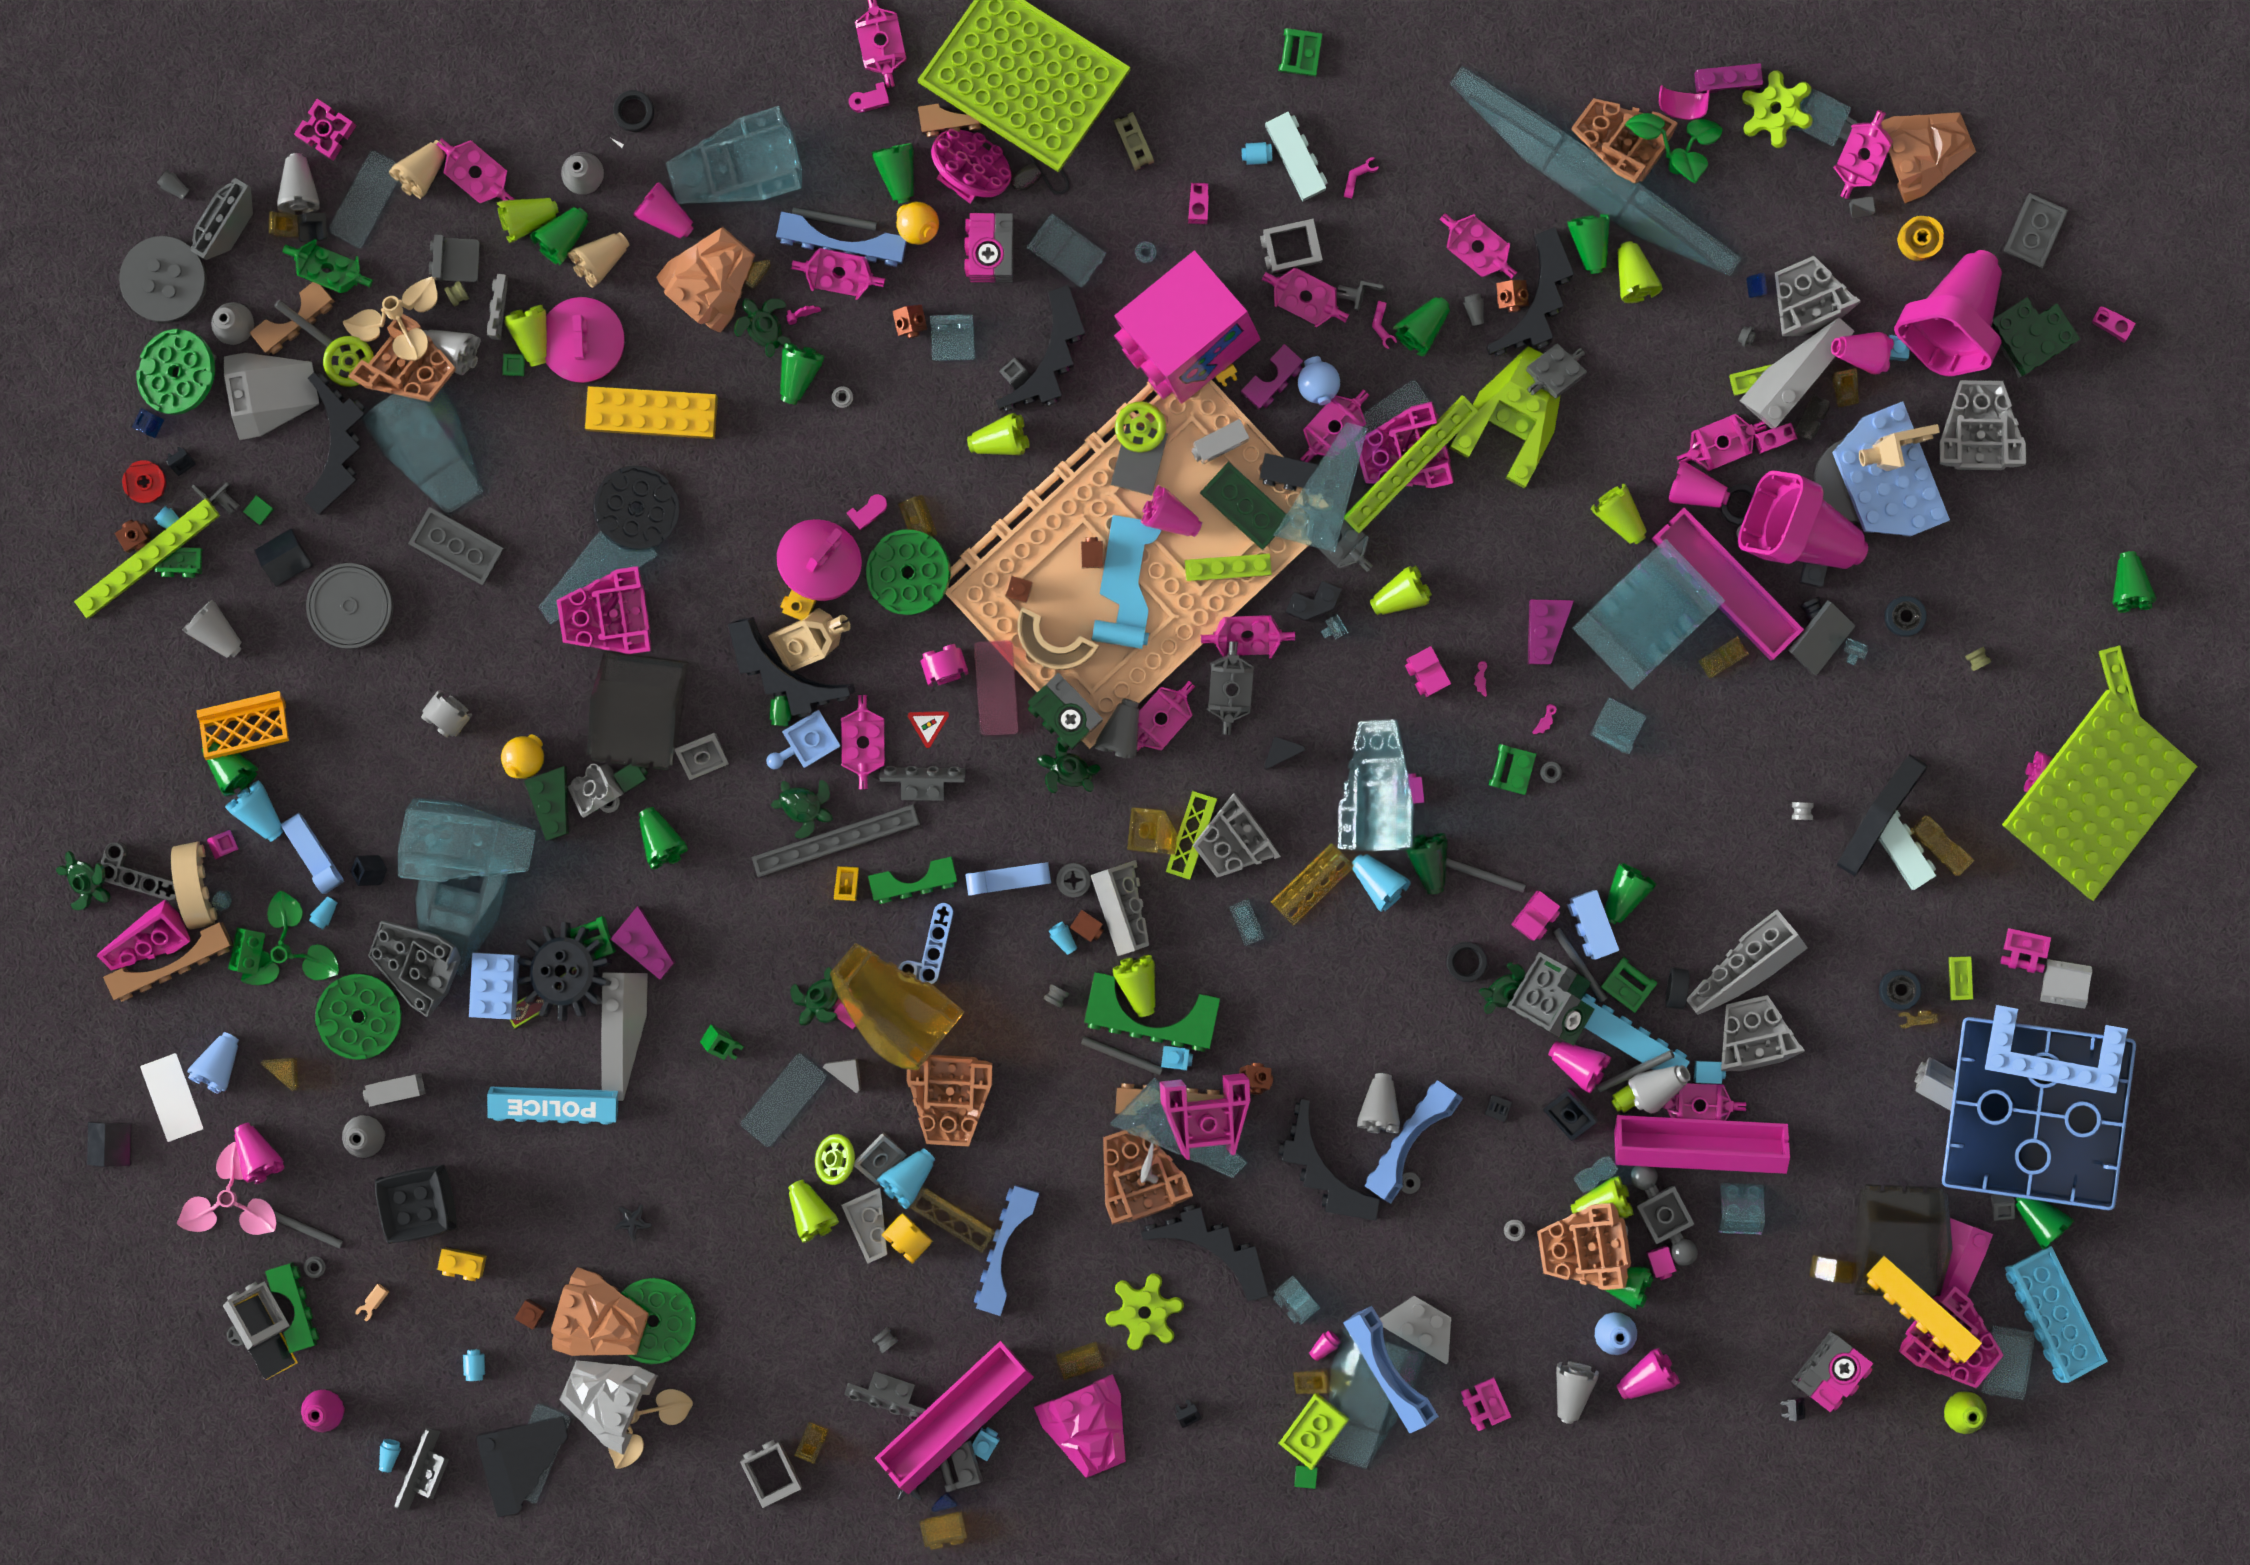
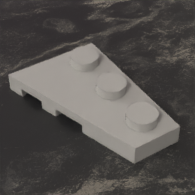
[487,274,508,340]
[841,1187,887,1264]

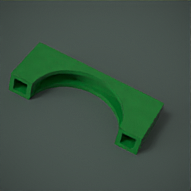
[1084,972,1220,1052]

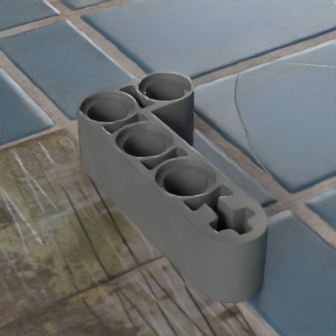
[101,842,176,900]

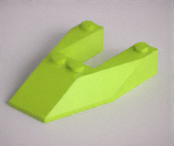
[1449,346,1561,488]

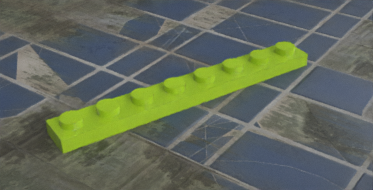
[1343,395,1478,533]
[74,498,220,619]

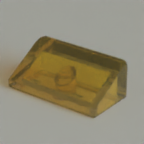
[899,495,937,536]
[1056,1342,1104,1380]

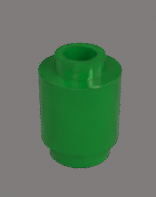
[770,696,791,726]

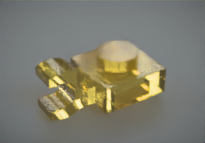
[1898,1010,1938,1028]

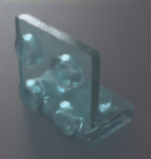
[1789,89,1851,146]
[930,314,975,361]
[1589,698,1646,754]
[1719,1183,1765,1235]

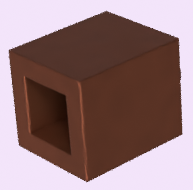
[1081,537,1103,569]
[1006,576,1033,604]
[1070,910,1104,942]
[514,1298,546,1330]

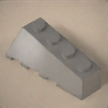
[1091,860,1149,956]

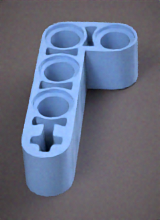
[281,813,344,894]
[965,862,1051,895]
[898,903,953,985]

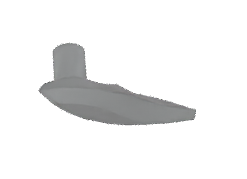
[1140,1143,1158,1184]

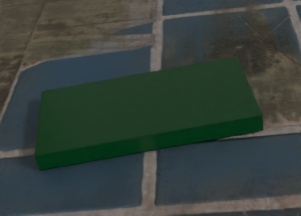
[1200,461,1291,551]

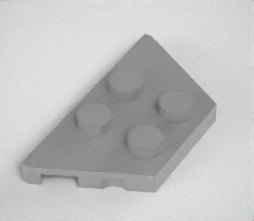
[1380,1296,1451,1364]

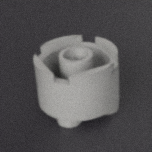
[421,690,472,738]

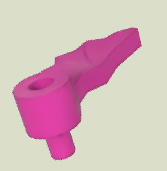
[786,305,821,325]
[1474,661,1487,697]
[1532,704,1557,734]

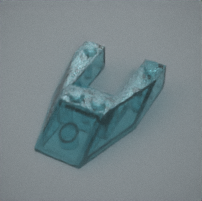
[415,837,514,977]

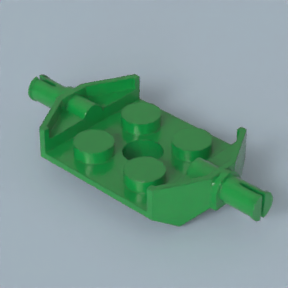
[283,239,373,293]

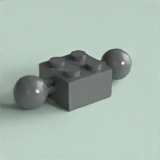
[1630,1166,1698,1266]

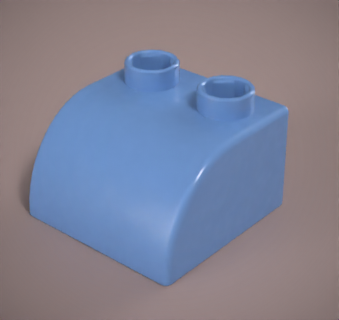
[1942,1017,2136,1210]

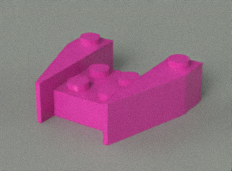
[1160,1073,1250,1160]

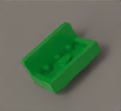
[155,548,202,578]

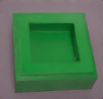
[502,354,525,376]
[243,495,274,526]
[1294,1465,1318,1489]

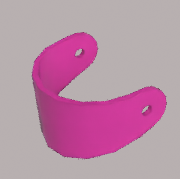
[1659,85,1710,120]

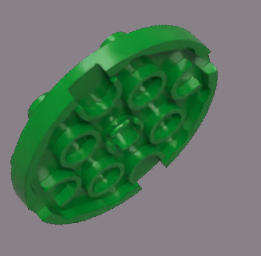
[136,329,215,415]
[866,530,951,615]
[315,974,402,1060]
[621,1278,696,1364]

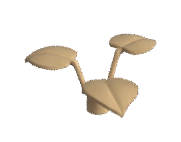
[343,277,438,361]
[608,1389,693,1469]

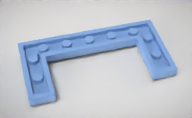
[1985,1005,2128,1094]

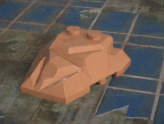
[1572,98,1678,184]
[1881,113,1976,203]
[656,227,755,333]
[349,314,456,402]
[907,1055,993,1146]
[1103,1124,1193,1225]
[1537,1203,1631,1290]
[551,1267,649,1356]

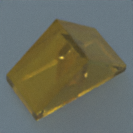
[269,212,299,238]
[744,260,771,291]
[1831,368,1859,407]
[261,1057,299,1092]
[1809,1255,1855,1284]
[1293,1368,1330,1394]
[794,1422,828,1464]

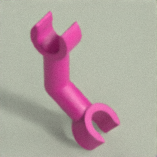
[1344,157,1379,199]
[1372,301,1397,349]

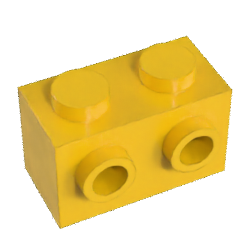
[781,587,817,620]
[437,1247,487,1281]

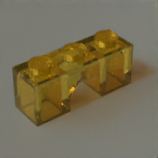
[1911,815,1974,876]

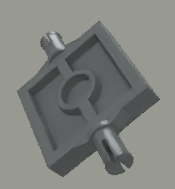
[1526,343,1587,399]

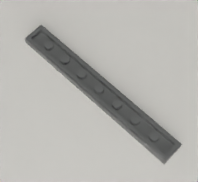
[751,804,920,877]

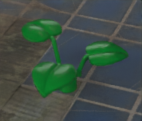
[1625,113,1723,184]
[241,891,339,985]

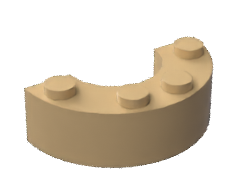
[1018,607,1099,670]
[171,841,217,930]

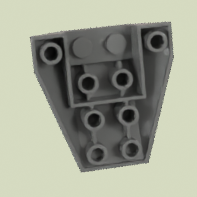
[368,920,461,1017]

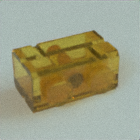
[920,1511,967,1550]

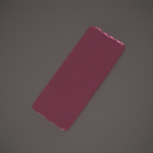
[974,640,1019,735]

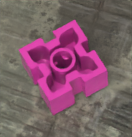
[294,99,357,161]
[1405,646,1451,697]
[1511,891,1560,941]

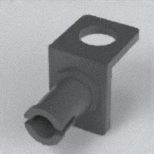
[1337,281,1387,312]
[192,482,240,515]

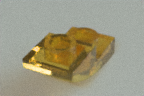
[1699,637,1748,678]

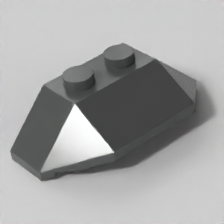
[191,178,253,260]

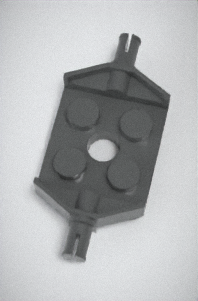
[1300,501,1373,572]
[1206,641,1254,735]

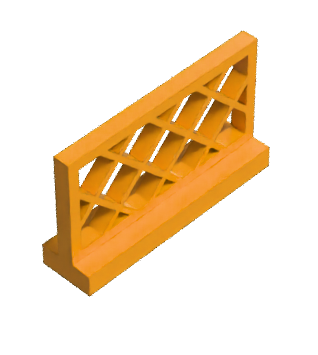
[196,691,289,760]

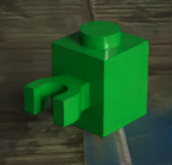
[700,1024,744,1060]

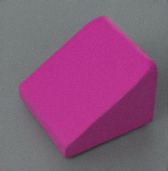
[207,830,238,859]

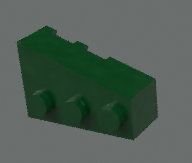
[524,766,569,841]

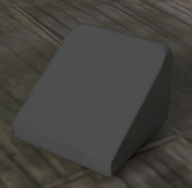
[999,358,1031,390]
[1991,1194,2015,1221]

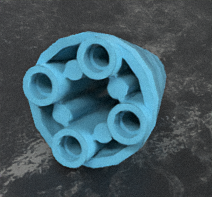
[225,780,283,842]
[877,1148,935,1209]

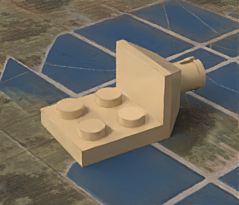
[1859,424,1940,471]
[768,608,850,671]

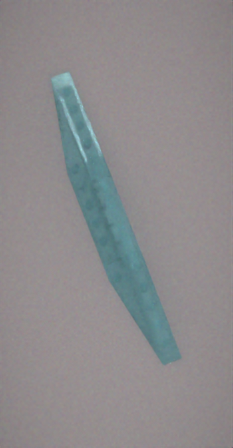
[1450,67,1742,276]

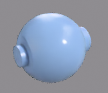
[1298,356,1340,405]

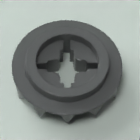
[1056,863,1090,897]

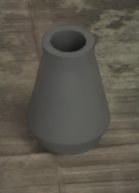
[157,170,190,200]
[1463,293,1484,326]

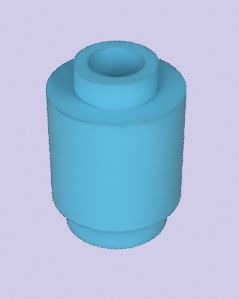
[1242,142,1272,165]
[463,1349,485,1381]

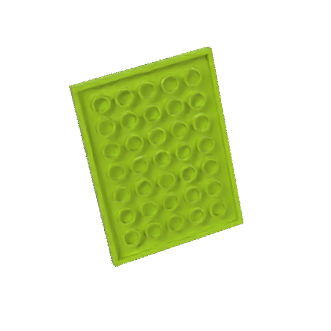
[918,0,1131,172]
[2002,690,2198,901]

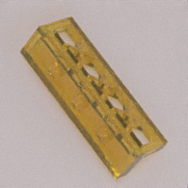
[1271,843,1353,926]
[910,1186,996,1253]

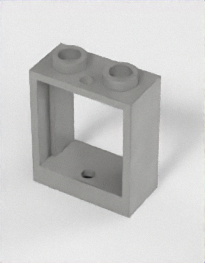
[1260,219,1323,274]
[1191,419,1249,464]
[1914,1057,1956,1111]
[363,1073,426,1107]
[223,1281,289,1350]
[740,1440,802,1508]

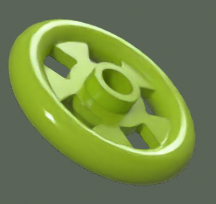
[323,336,374,387]
[1115,401,1166,453]
[815,1134,855,1185]

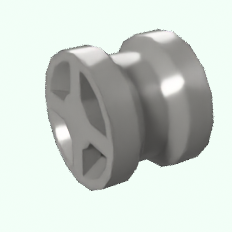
[1792,802,1814,820]

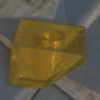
[1127,808,1177,855]

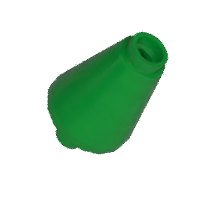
[780,342,825,405]
[2112,551,2156,613]
[639,807,688,870]
[1605,1267,1654,1310]

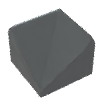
[1849,196,1875,218]

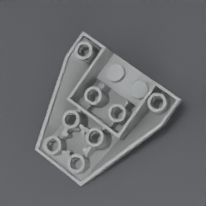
[224,353,320,440]

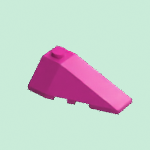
[97,900,190,970]
[1939,1218,1993,1296]

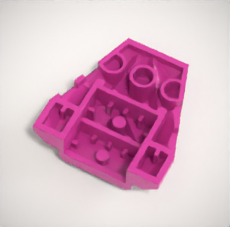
[1355,402,1454,488]
[557,566,651,654]
[1899,1285,2004,1388]
[1034,1374,1126,1478]

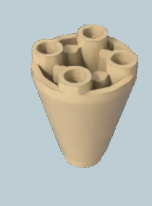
[389,140,446,199]
[568,232,629,288]

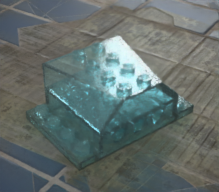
[1572,539,1725,690]

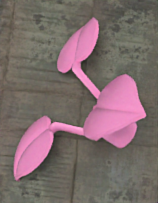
[177,1142,276,1235]

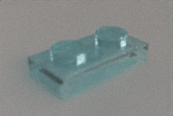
[1229,899,1264,946]

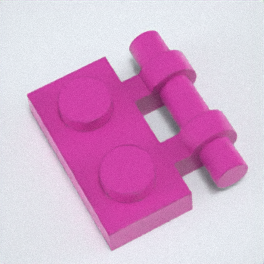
[2001,928,2051,973]
[1461,1377,1511,1431]

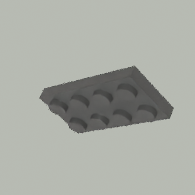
[408,507,504,586]

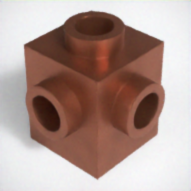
[1496,280,1529,312]
[892,305,927,338]
[114,519,151,553]
[1239,1063,1273,1095]

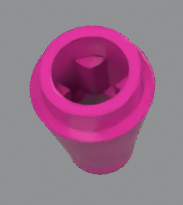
[1309,1330,1341,1362]

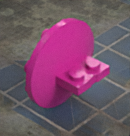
[931,129,1011,204]
[545,297,625,383]
[777,519,862,601]

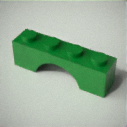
[868,857,958,904]
[265,1262,319,1353]

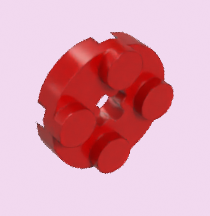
[122,460,166,504]

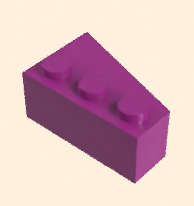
[1528,600,1574,665]
[611,906,676,980]

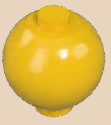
[896,202,939,245]
[501,735,544,779]

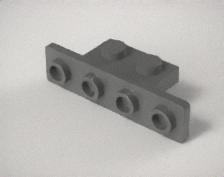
[880,766,966,801]
[844,1371,926,1421]
[394,1428,449,1510]

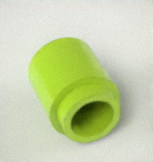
[1611,1084,1636,1113]

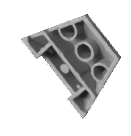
[1775,256,1860,336]
[1193,793,1281,877]
[1721,995,1805,1071]

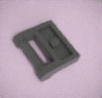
[940,1440,983,1492]

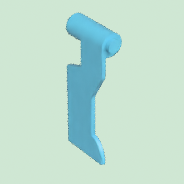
[1092,515,1161,649]

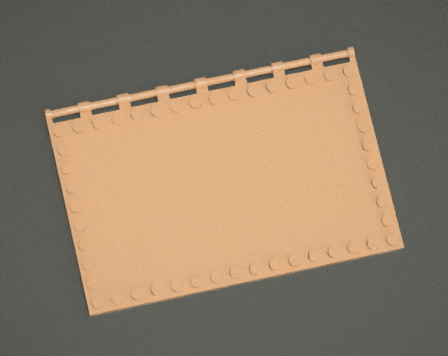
[945,380,1329,749]

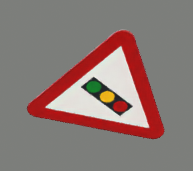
[908,711,949,748]

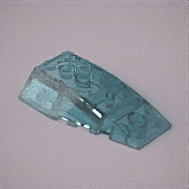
[666,106,802,204]
[361,388,484,515]
[1338,720,1413,851]
[398,798,536,882]
[1325,1328,1425,1469]

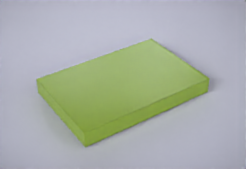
[1278,1393,1350,1470]

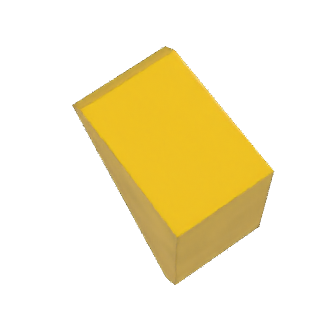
[834,866,859,901]

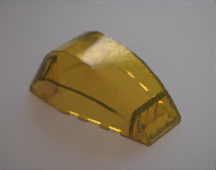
[830,943,964,1070]

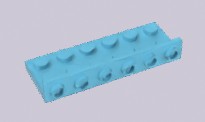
[2005,1246,2108,1383]

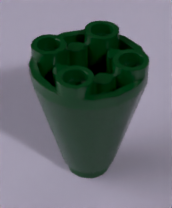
[1405,833,1448,894]

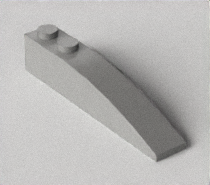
[1740,317,1854,429]
[1687,910,1807,1015]
[601,972,648,1101]

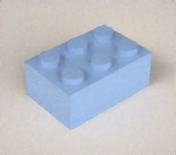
[1567,890,1619,959]
[469,953,520,1019]

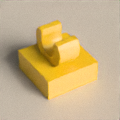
[1215,364,1237,387]

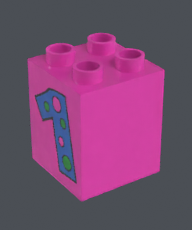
[1114,250,1261,404]

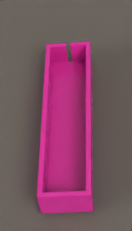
[1652,508,1804,661]
[1614,1115,1790,1174]
[875,1341,1034,1494]

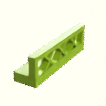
[1166,791,1217,880]

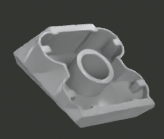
[568,764,624,818]
[2040,959,2092,1009]

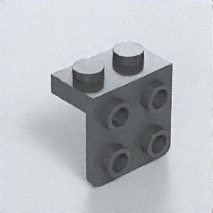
[429,235,480,282]

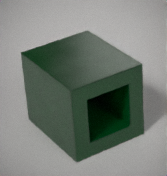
[613,761,648,793]

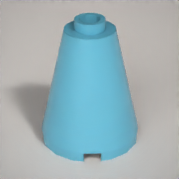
[1352,854,1411,912]

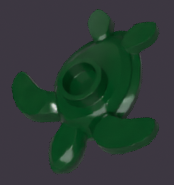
[734,298,791,358]
[1037,742,1100,793]
[771,780,833,839]
[56,851,111,910]
[1479,962,1525,1014]
[790,967,848,1026]

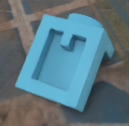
[1161,1046,1193,1071]
[972,1427,1000,1461]

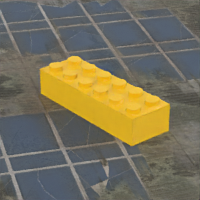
[585,386,718,439]
[1866,1256,1982,1364]

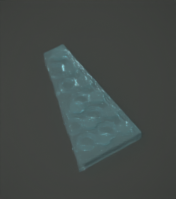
[1272,422,1367,552]
[539,531,658,625]
[1111,1078,1247,1178]

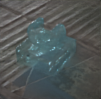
[1321,614,1348,639]
[1844,638,1868,665]

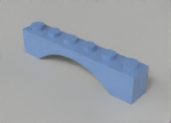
[776,212,907,267]
[1365,1080,1463,1204]
[974,1185,1039,1316]
[1343,1306,1439,1433]

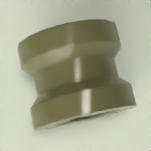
[444,281,470,307]
[1965,646,1992,671]

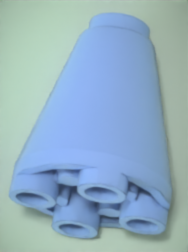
[188,1032,239,1094]
[1595,1312,1637,1355]

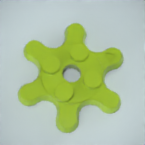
[1742,70,1813,148]
[1106,1273,1184,1351]

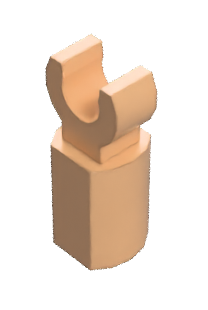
[356,1284,389,1321]

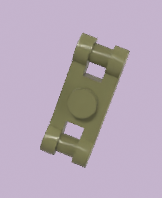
[1113,112,1154,171]

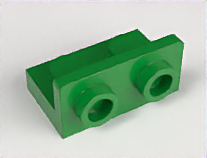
[228,927,265,975]

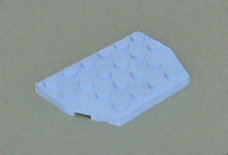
[1832,401,1950,536]

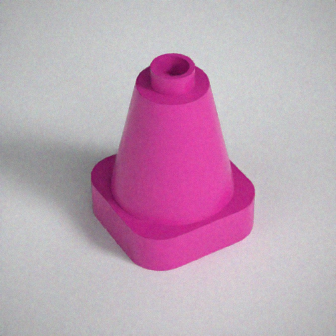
[1894,250,2002,376]
[1738,471,1868,569]

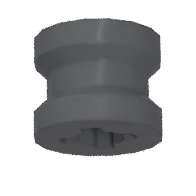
[1043,984,1070,1008]
[227,1326,244,1346]
[872,1327,898,1353]

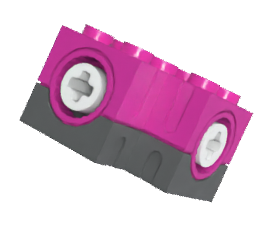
[965,213,1014,283]
[1791,1331,1873,1412]

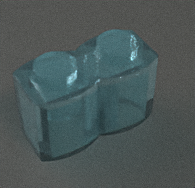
[1574,1156,1618,1193]
[1273,1274,1320,1324]

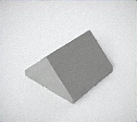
[675,733,729,780]
[823,1058,861,1093]
[854,1132,907,1185]

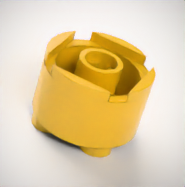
[1897,216,1944,261]
[882,1213,933,1264]

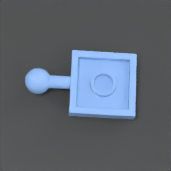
[766,710,841,769]

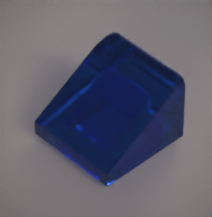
[1746,273,1768,298]
[132,409,164,438]
[931,1492,958,1512]

